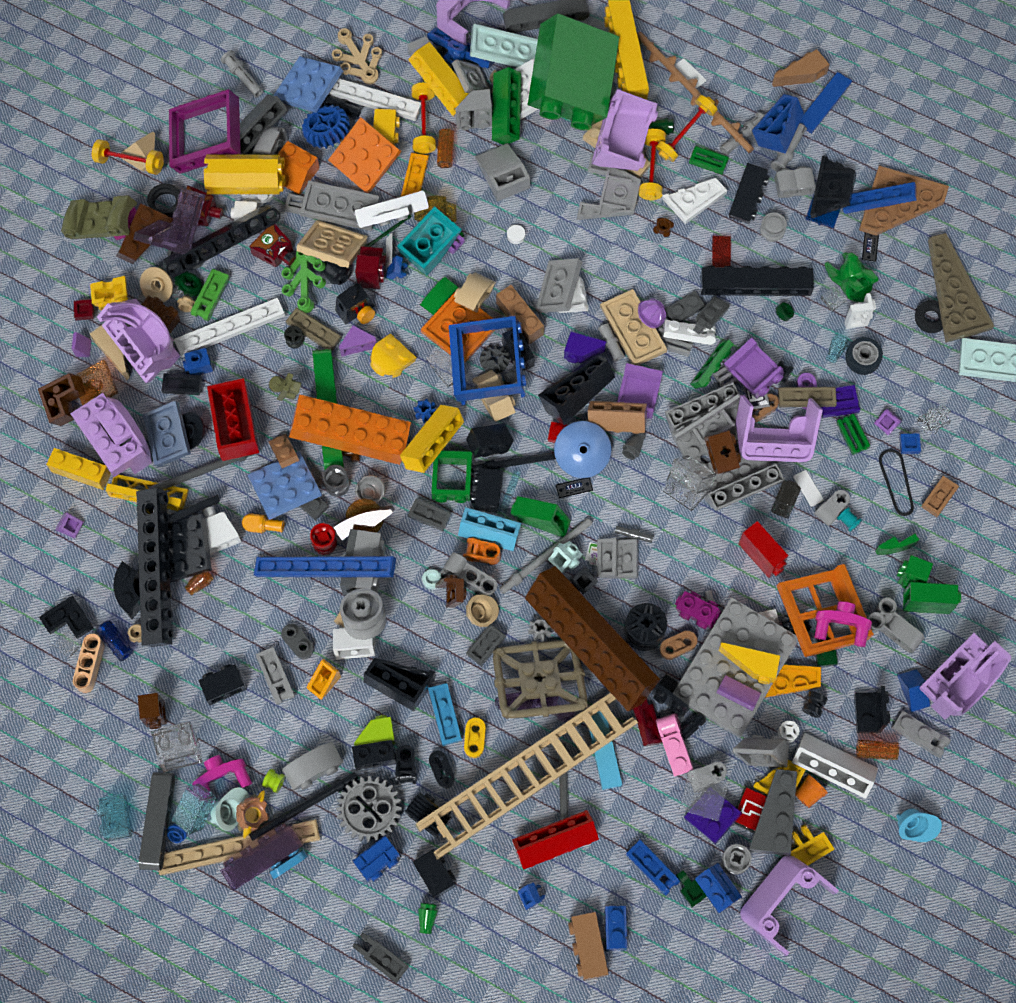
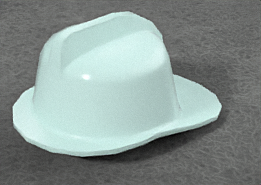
[209,787,250,831]

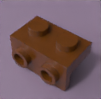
[435,575,467,608]

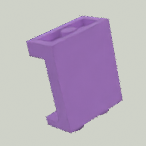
[724,338,784,399]
[617,363,663,419]

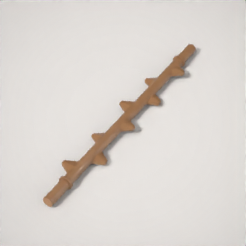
[637,31,754,153]

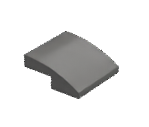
[597,538,638,579]

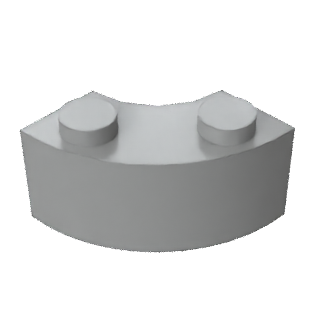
[282,742,343,790]

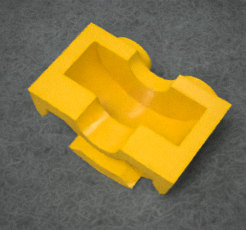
[90,276,128,311]

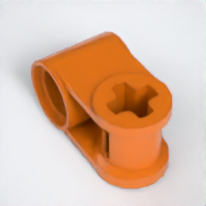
[463,538,501,565]

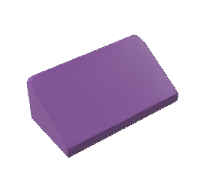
[716,675,761,711]

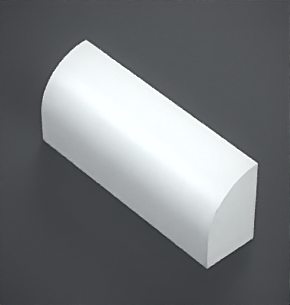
[792,733,878,799]

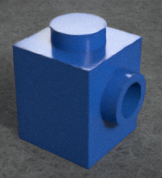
[183,348,213,375]

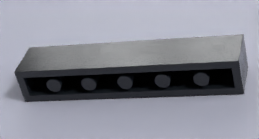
[700,266,814,296]

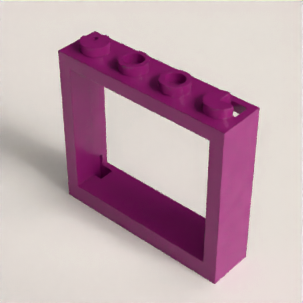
[169,89,241,174]

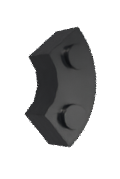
[113,561,140,620]

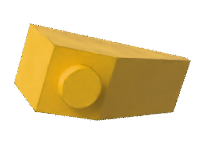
[718,642,780,684]

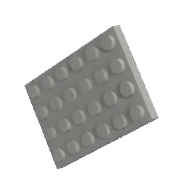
[673,597,798,738]

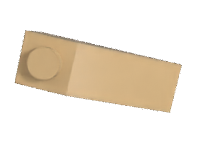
[90,323,130,380]

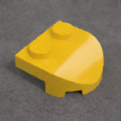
[370,333,417,378]

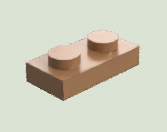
[268,434,299,468]
[921,476,959,517]

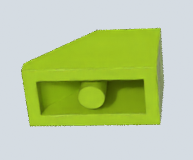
[354,715,395,746]

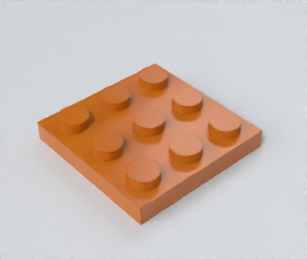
[328,117,402,193]
[421,292,495,363]

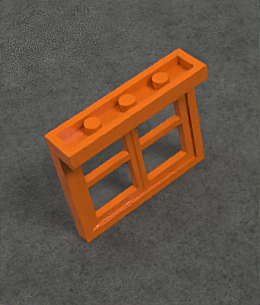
[776,564,874,657]

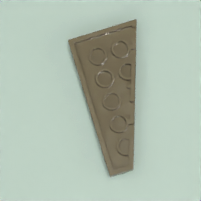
[928,233,995,343]

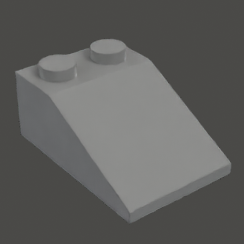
[733,735,789,768]

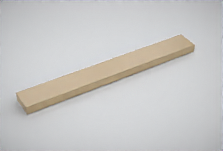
[159,819,320,876]

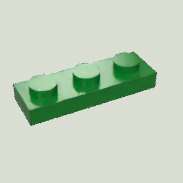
[690,339,734,389]

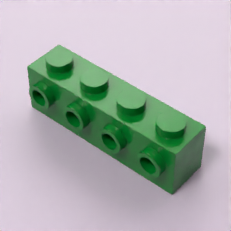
[492,67,521,145]

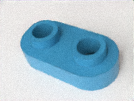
[269,848,308,879]

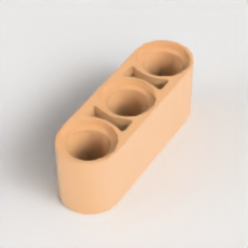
[73,634,105,693]

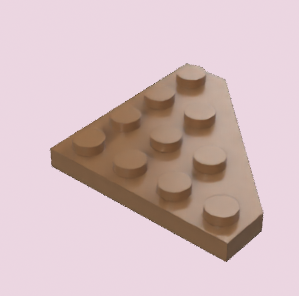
[859,166,949,236]

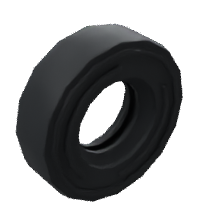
[915,300,943,333]

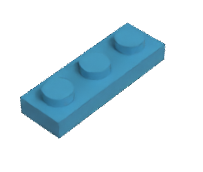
[428,683,462,746]

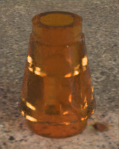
[184,572,214,595]

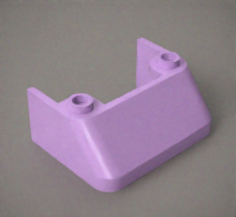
[736,395,823,462]
[740,855,839,956]

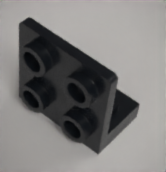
[652,674,690,717]
[854,686,890,733]

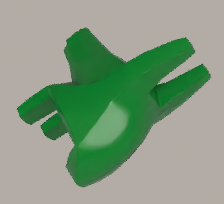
[824,252,879,302]

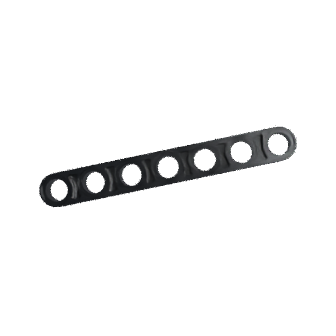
[163,204,280,277]

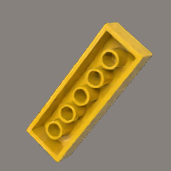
[604,0,649,100]

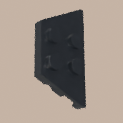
[810,156,856,218]

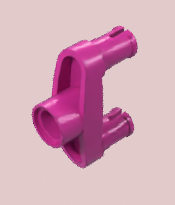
[814,601,872,647]
[192,755,252,807]

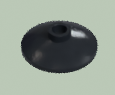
[182,412,204,450]

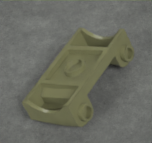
[61,195,137,240]

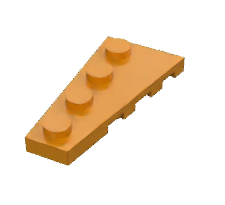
[764,665,821,698]

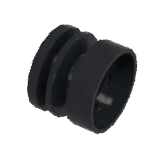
[624,603,667,651]

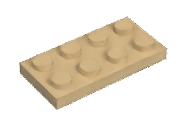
[600,289,667,365]

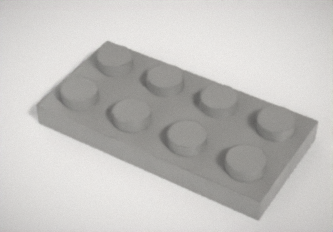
[300,180,379,231]

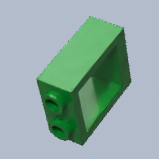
[431,451,472,503]

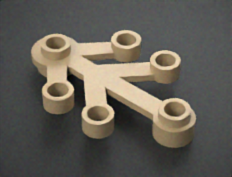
[332,28,382,85]

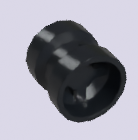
[802,691,828,718]

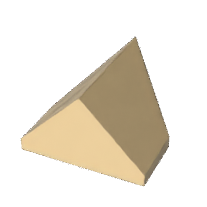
[121,132,155,171]

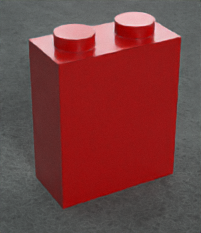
[738,521,789,578]

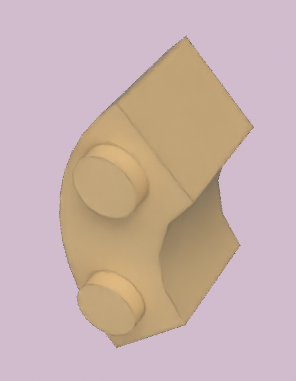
[454,272,496,313]
[472,370,516,422]

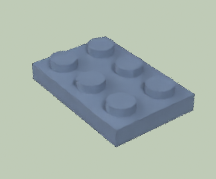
[143,401,191,467]

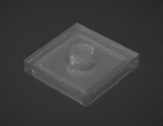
[679,770,730,821]

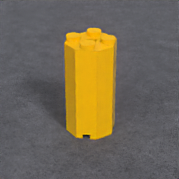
[204,154,286,194]

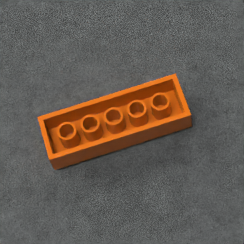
[289,394,411,465]

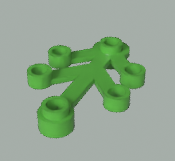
[281,251,326,313]

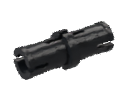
[324,95,361,119]

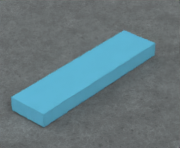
[588,711,622,790]

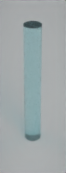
[497,471,521,518]

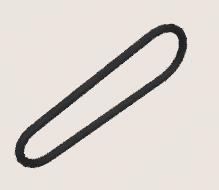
[879,449,914,516]

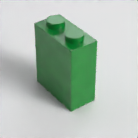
[903,582,961,614]

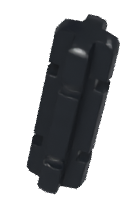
[681,713,706,741]

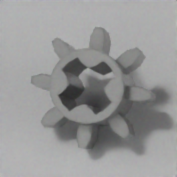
[528,617,552,642]

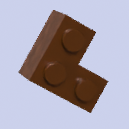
[38,373,86,426]

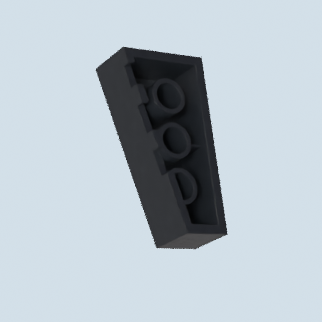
[538,354,615,425]

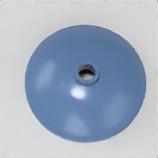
[554,421,611,478]

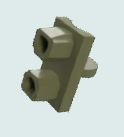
[269,373,301,401]

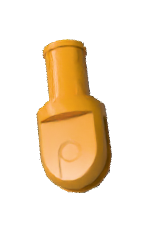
[242,513,285,534]

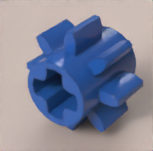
[413,398,436,423]

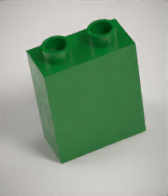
[527,13,620,130]

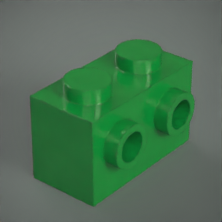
[896,555,933,589]

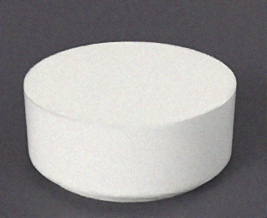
[507,225,525,244]

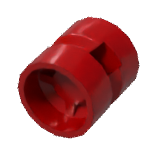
[310,523,337,555]

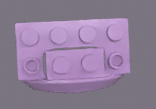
[436,0,510,46]
[70,393,152,477]

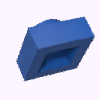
[899,433,921,454]

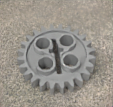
[336,776,402,843]

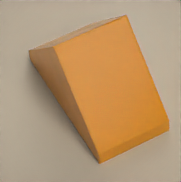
[306,659,341,700]

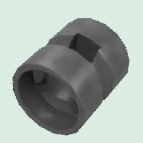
[323,465,350,497]

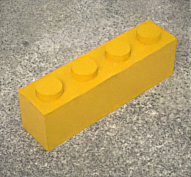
[408,42,469,116]
[400,405,464,473]

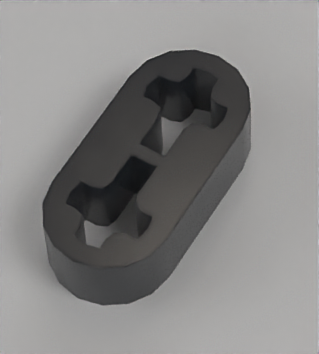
[429,751,455,789]

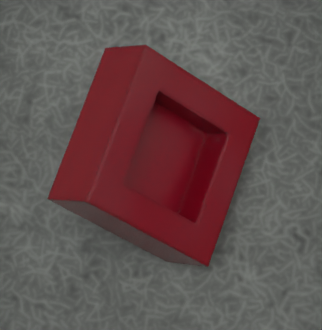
[74,299,94,321]

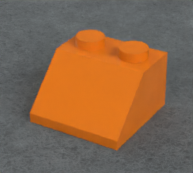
[277,141,320,195]

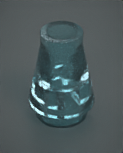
[826,334,849,363]

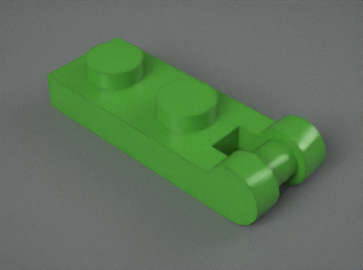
[191,269,230,321]

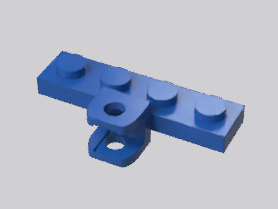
[427,27,495,69]

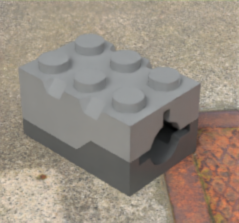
[340,529,386,596]

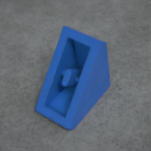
[897,669,930,712]

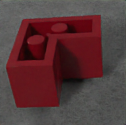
[355,246,387,289]

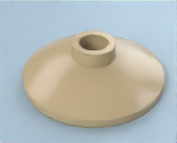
[140,267,173,303]

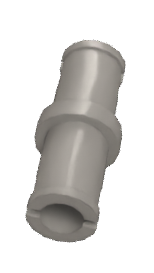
[598,323,625,362]

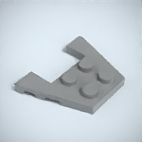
[577,154,641,220]

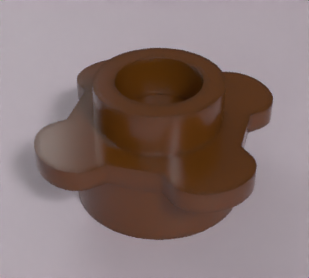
[653,218,674,237]

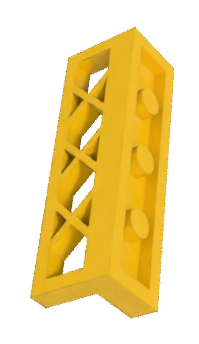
[105,474,189,511]

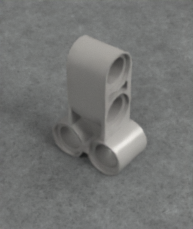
[440,552,497,596]
[867,597,925,653]

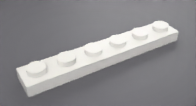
[328,79,421,121]
[174,298,285,358]

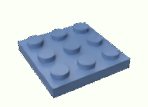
[273,56,343,113]
[248,451,322,520]

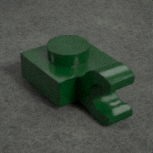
[815,634,838,667]
[675,870,707,908]

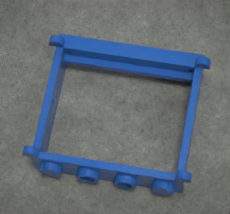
[449,316,527,406]

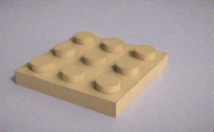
[296,220,368,268]

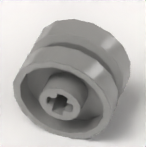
[339,588,387,640]

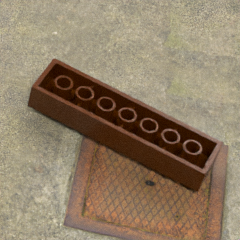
[525,566,660,712]

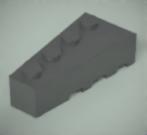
[749,769,797,856]

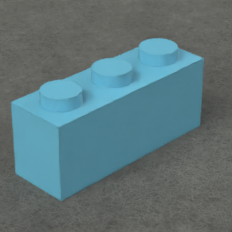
[458,507,521,551]

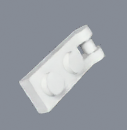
[663,320,716,345]

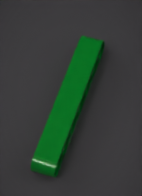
[312,348,344,470]

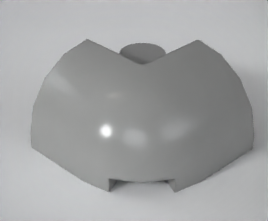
[252,127,288,155]

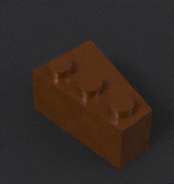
[116,203,174,264]

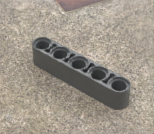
[503,0,590,33]
[139,772,175,871]

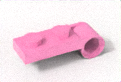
[656,713,694,777]

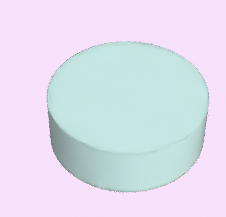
[422,569,442,590]

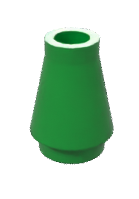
[418,903,438,934]

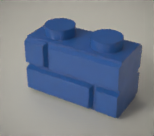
[352,836,400,882]
[695,863,742,913]
[604,906,628,951]

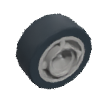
[845,337,883,375]

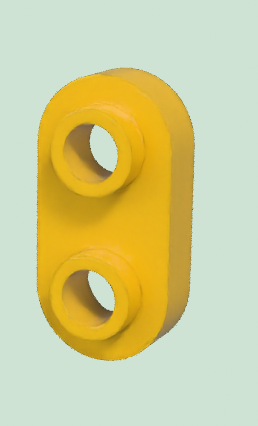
[464,718,486,759]

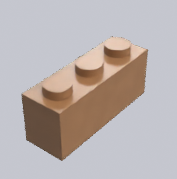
[496,285,544,344]
[588,401,647,434]
[568,912,609,981]

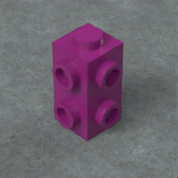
[675,591,721,630]

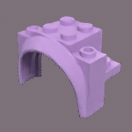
[97,299,180,383]
[919,633,1011,720]

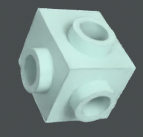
[548,541,583,573]

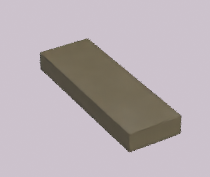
[286,307,342,351]
[778,387,837,408]

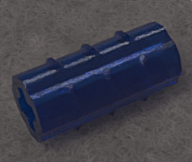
[96,620,134,661]

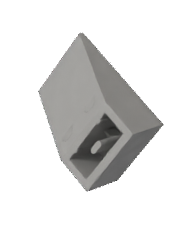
[475,143,530,202]

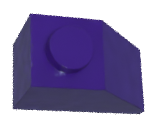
[564,331,606,364]

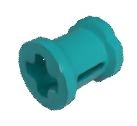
[837,507,863,532]

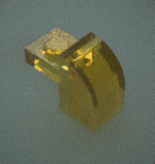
[414,195,457,222]

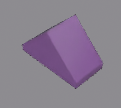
[339,325,377,357]

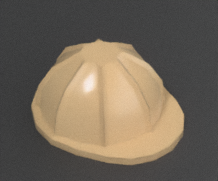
[466,595,499,627]

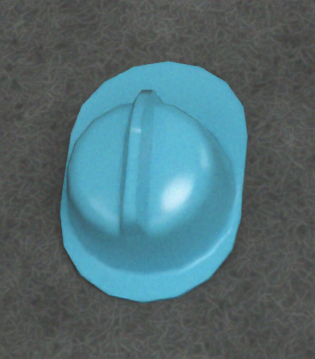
[896,808,942,842]

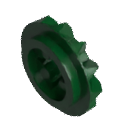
[174,271,203,297]

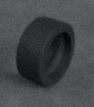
[147,184,182,218]

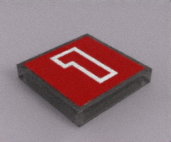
[733,785,768,834]

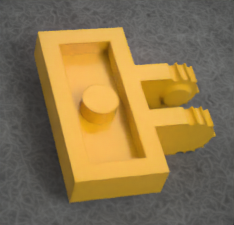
[790,825,835,866]

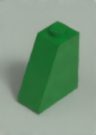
[511,496,571,537]

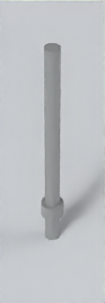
[499,518,592,594]

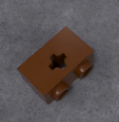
[704,430,741,474]

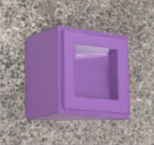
[71,332,91,357]
[874,409,902,436]
[55,513,84,539]

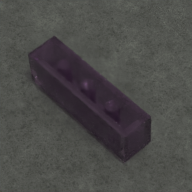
[220,823,304,891]

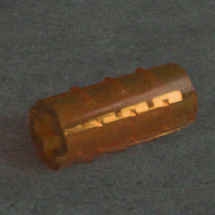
[437,129,454,168]
[856,739,899,760]

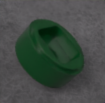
[776,302,794,321]

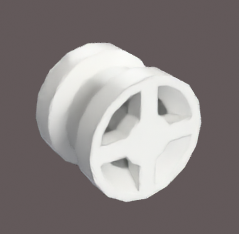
[777,721,800,743]

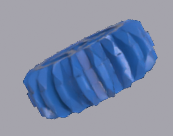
[302,104,350,149]

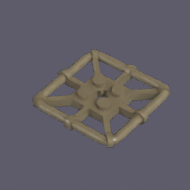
[493,640,587,719]

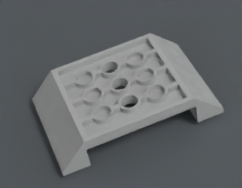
[665,383,785,511]

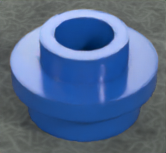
[167,824,187,843]

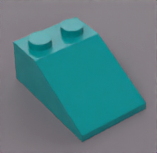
[397,206,462,276]

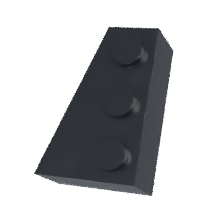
[729,163,770,224]
[363,658,436,712]

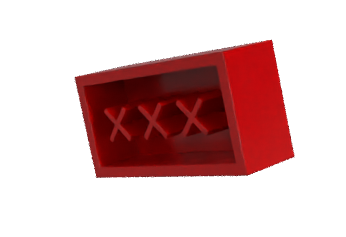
[207,378,260,461]

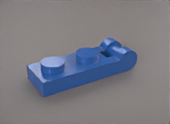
[625,840,680,896]

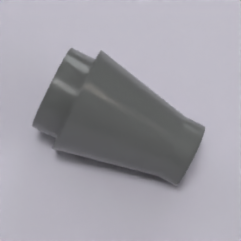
[622,433,646,460]

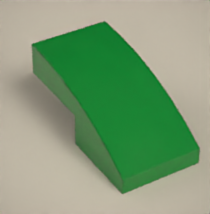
[420,277,458,315]
[875,534,919,555]

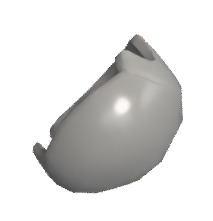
[355,475,385,506]

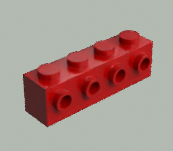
[512,810,599,870]

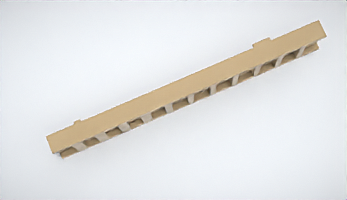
[415,693,638,859]

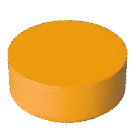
[357,306,375,324]

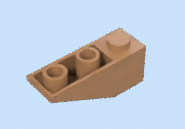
[772,49,830,87]

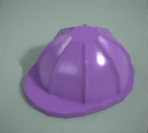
[638,298,666,328]

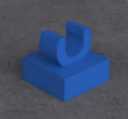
[386,255,408,280]
[518,882,545,910]

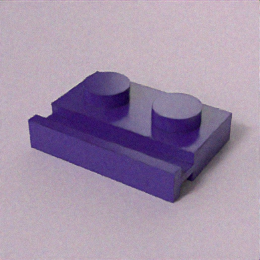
[821,385,860,418]

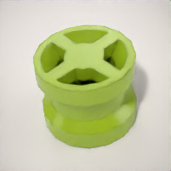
[262,768,286,793]

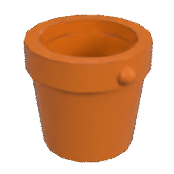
[795,775,828,808]

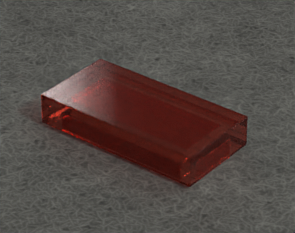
[712,236,731,267]

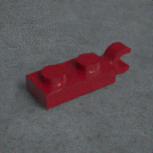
[633,698,663,746]

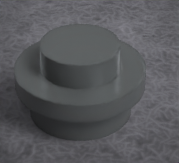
[504,370,517,384]

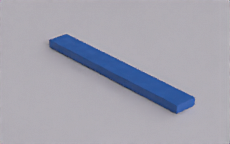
[254,556,396,577]

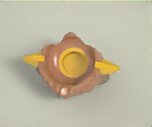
[236,790,269,838]

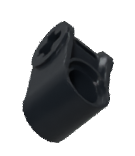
[395,745,416,785]

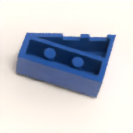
[752,94,804,154]

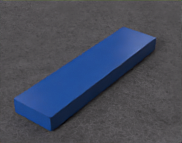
[800,72,852,134]
[843,182,917,214]

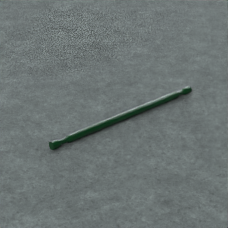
[358,214,412,255]

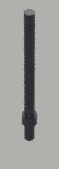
[472,447,585,473]
[249,772,358,841]

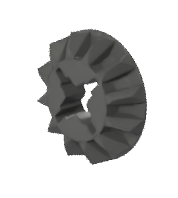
[480,345,509,373]

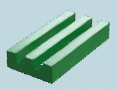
[689,146,729,175]
[836,414,871,455]

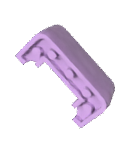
[591,89,658,171]

